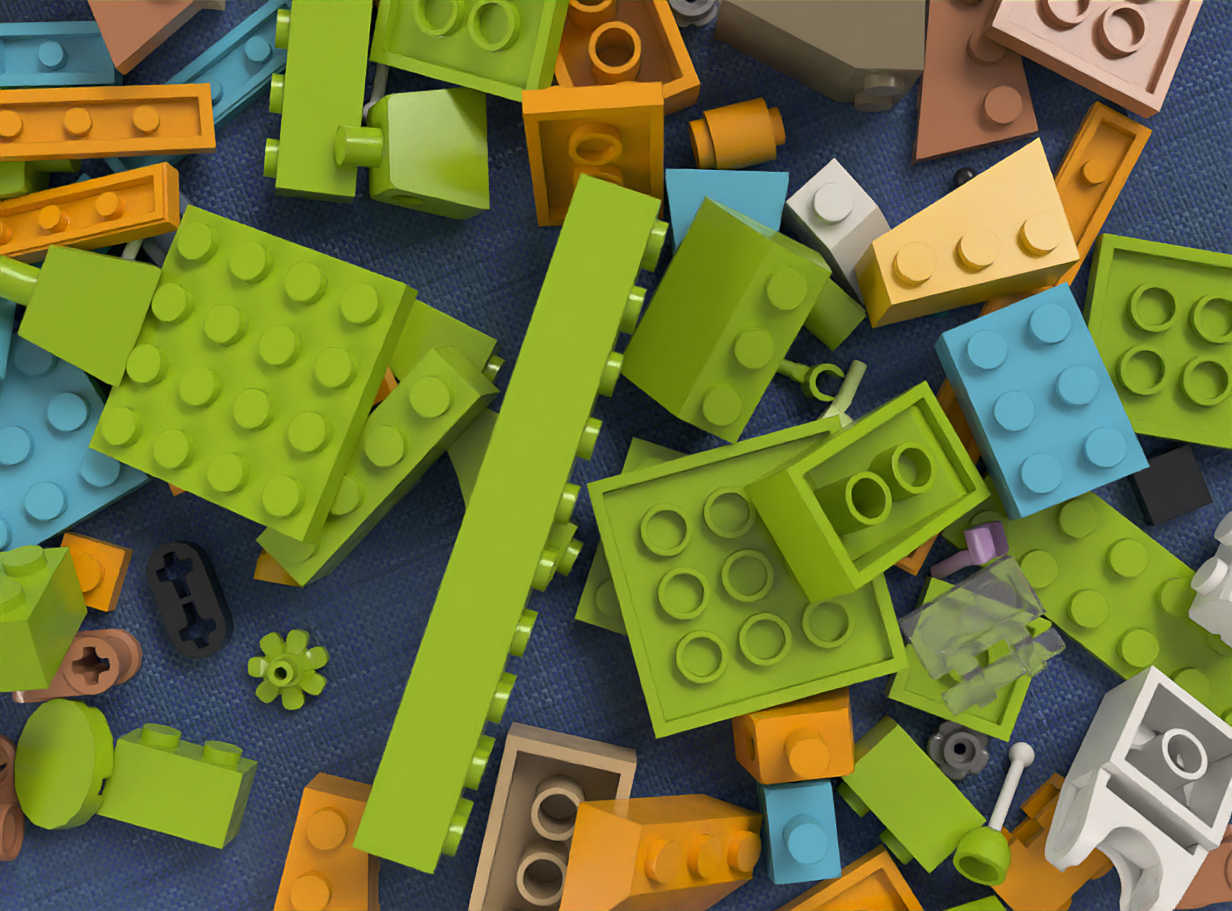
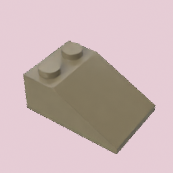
[714,0,925,112]

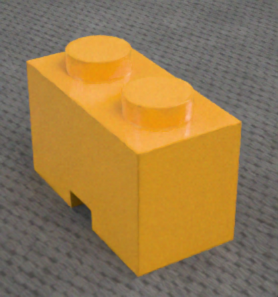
[991,772,1114,911]

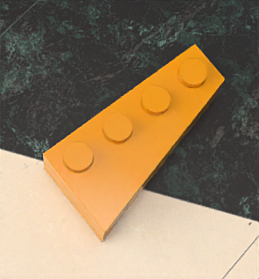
[273,772,380,911]

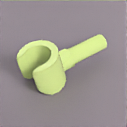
[816,360,867,428]

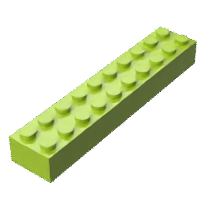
[352,173,669,874]

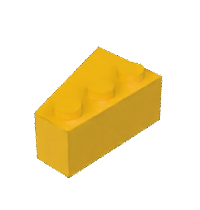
[854,137,1081,328]

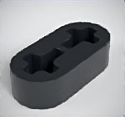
[146,540,234,659]

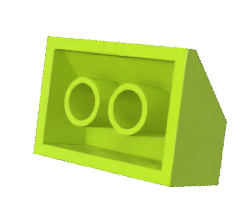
[620,195,832,445]

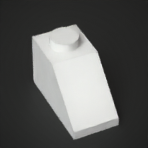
[781,158,891,307]

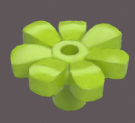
[248,628,330,710]

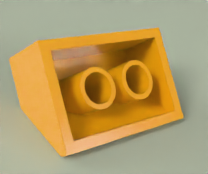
[559,794,763,911]

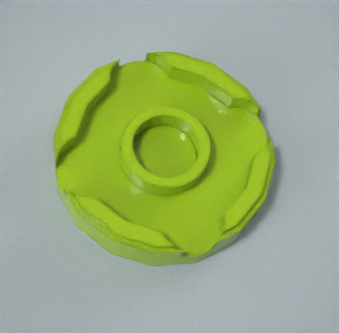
[14,698,115,830]

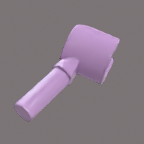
[930,521,1009,580]

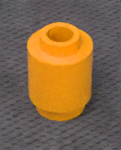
[688,97,785,171]

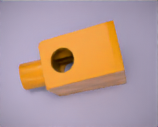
[731,685,855,784]

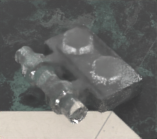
[897,555,1066,717]

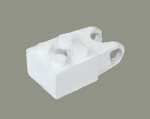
[1044,665,1232,911]

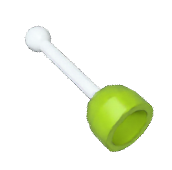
[953,742,1035,886]

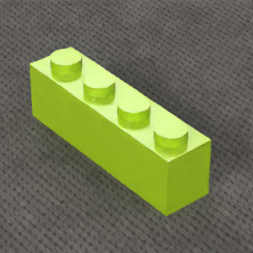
[263,0,373,204]
[256,346,501,587]

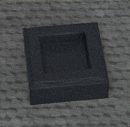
[1127,444,1213,526]

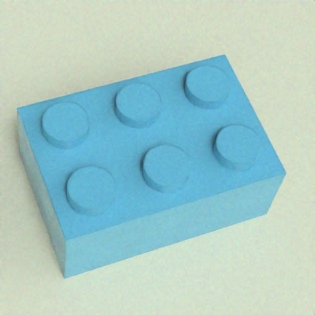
[934,282,1150,521]

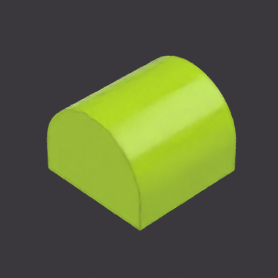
[803,278,867,351]

